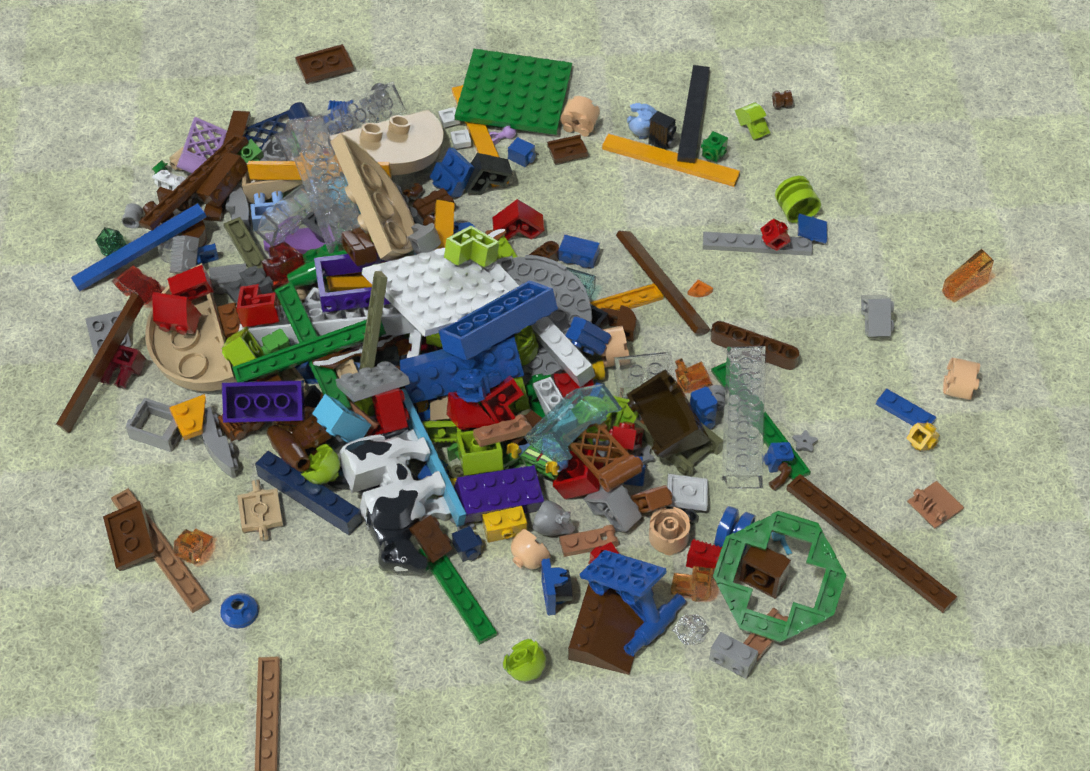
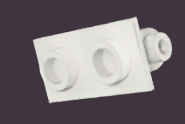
[152,170,185,190]

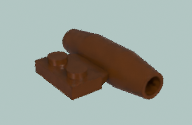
[267,416,331,472]

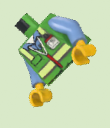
[507,431,569,480]

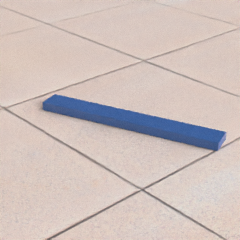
[71,203,207,292]

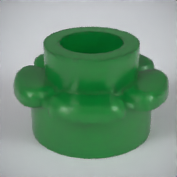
[152,160,168,175]

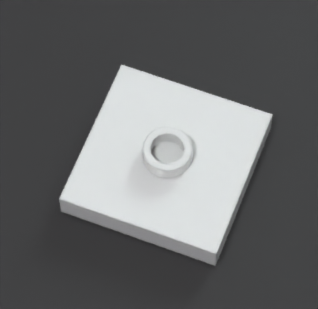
[667,474,708,511]

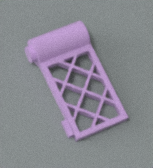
[176,117,227,173]

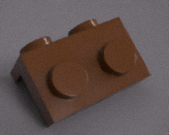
[409,515,453,563]

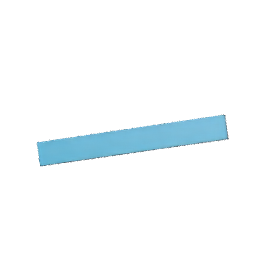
[401,388,466,527]

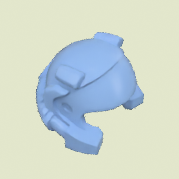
[627,103,657,139]

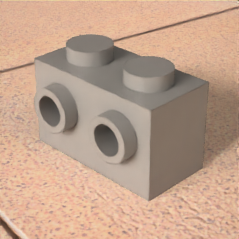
[709,632,758,679]

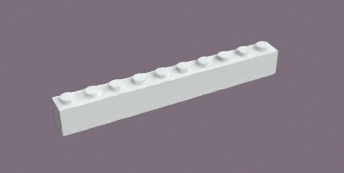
[481,261,595,387]

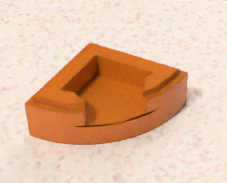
[687,280,713,297]

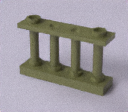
[634,419,724,477]

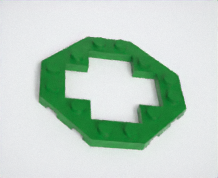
[713,510,847,643]

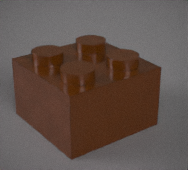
[739,546,791,599]

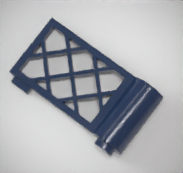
[245,102,318,150]

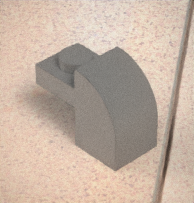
[408,223,441,254]

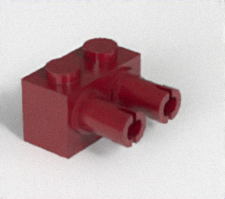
[99,345,146,389]

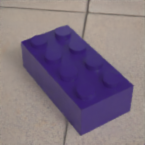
[222,380,305,423]
[454,465,544,524]

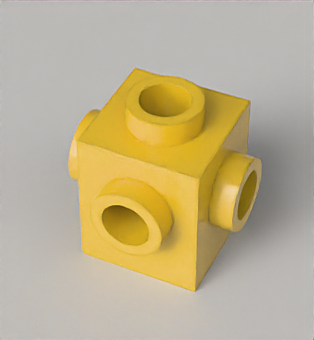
[906,422,940,451]

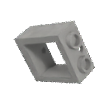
[126,398,181,452]

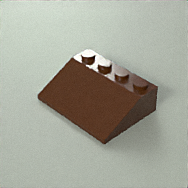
[568,583,644,675]

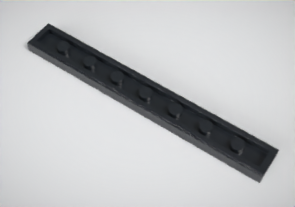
[677,65,710,163]

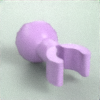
[489,126,516,145]

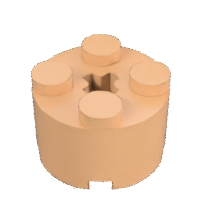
[561,96,600,137]
[601,326,630,368]
[943,358,980,400]
[649,507,690,556]

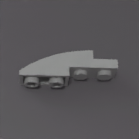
[226,184,251,231]
[201,407,238,478]

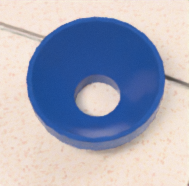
[220,593,259,629]

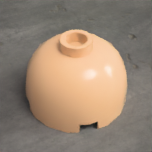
[511,529,551,569]

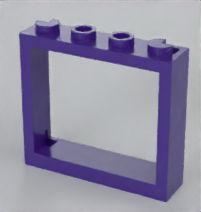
[314,253,391,313]

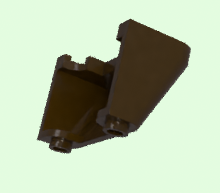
[626,369,710,458]

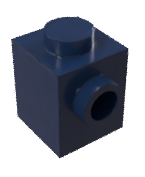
[452,526,483,562]

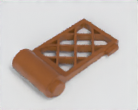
[562,418,643,492]

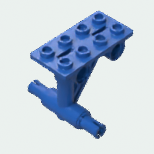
[579,550,686,656]

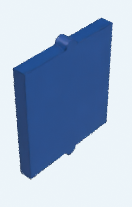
[798,214,827,244]

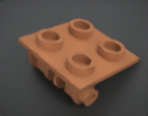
[907,481,964,529]

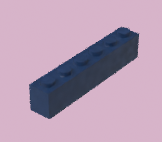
[255,450,362,535]

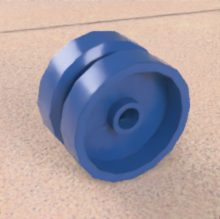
[714,506,756,556]

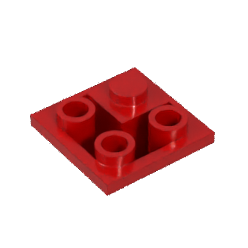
[446,392,496,430]

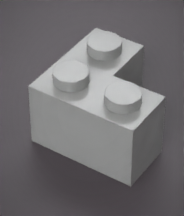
[861,295,894,337]
[584,484,642,531]

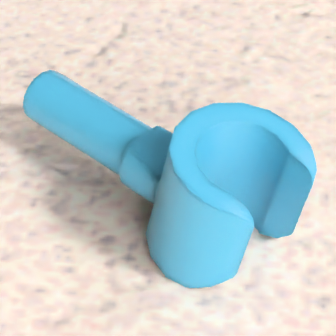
[771,532,792,555]

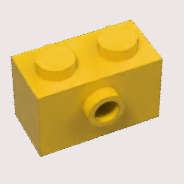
[483,506,527,543]

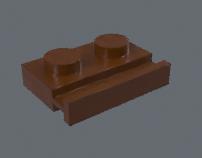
[547,135,588,164]

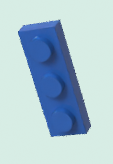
[876,389,936,426]

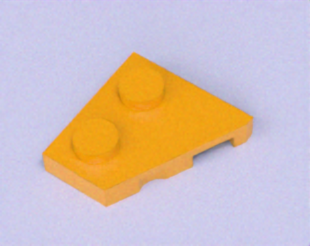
[169,394,206,441]

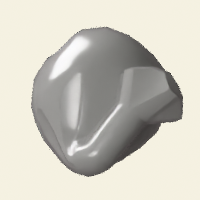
[533,500,575,536]

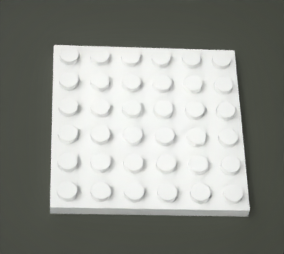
[362,248,508,337]

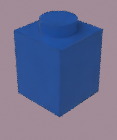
[508,137,536,167]

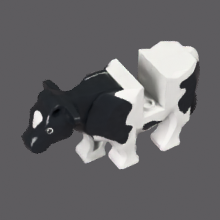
[340,428,451,576]

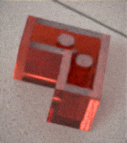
[262,241,304,287]

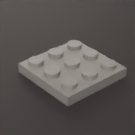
[335,362,410,402]

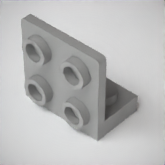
[85,310,131,355]

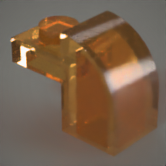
[674,358,713,393]
[174,528,213,564]
[671,566,714,602]

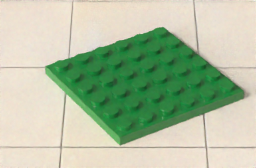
[454,48,572,135]

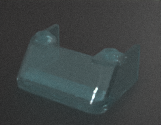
[524,383,622,462]

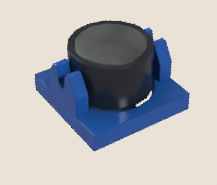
[541,558,573,616]

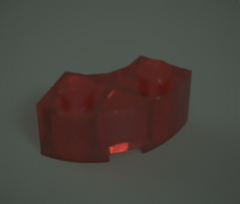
[111,265,163,305]

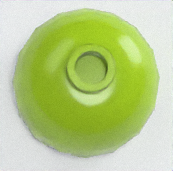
[301,444,340,485]
[503,639,546,682]

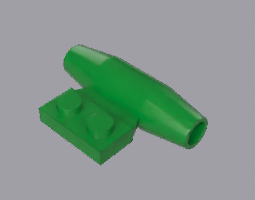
[287,241,347,288]

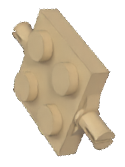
[237,480,283,541]

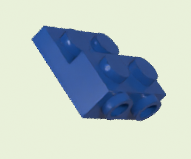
[430,148,475,197]

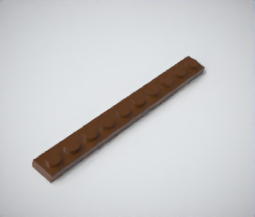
[786,474,958,613]

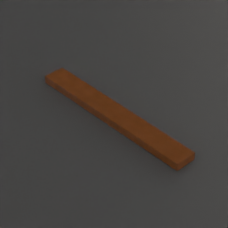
[203,110,251,221]
[139,135,249,231]
[616,230,710,334]
[56,292,145,433]

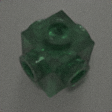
[95,227,127,257]

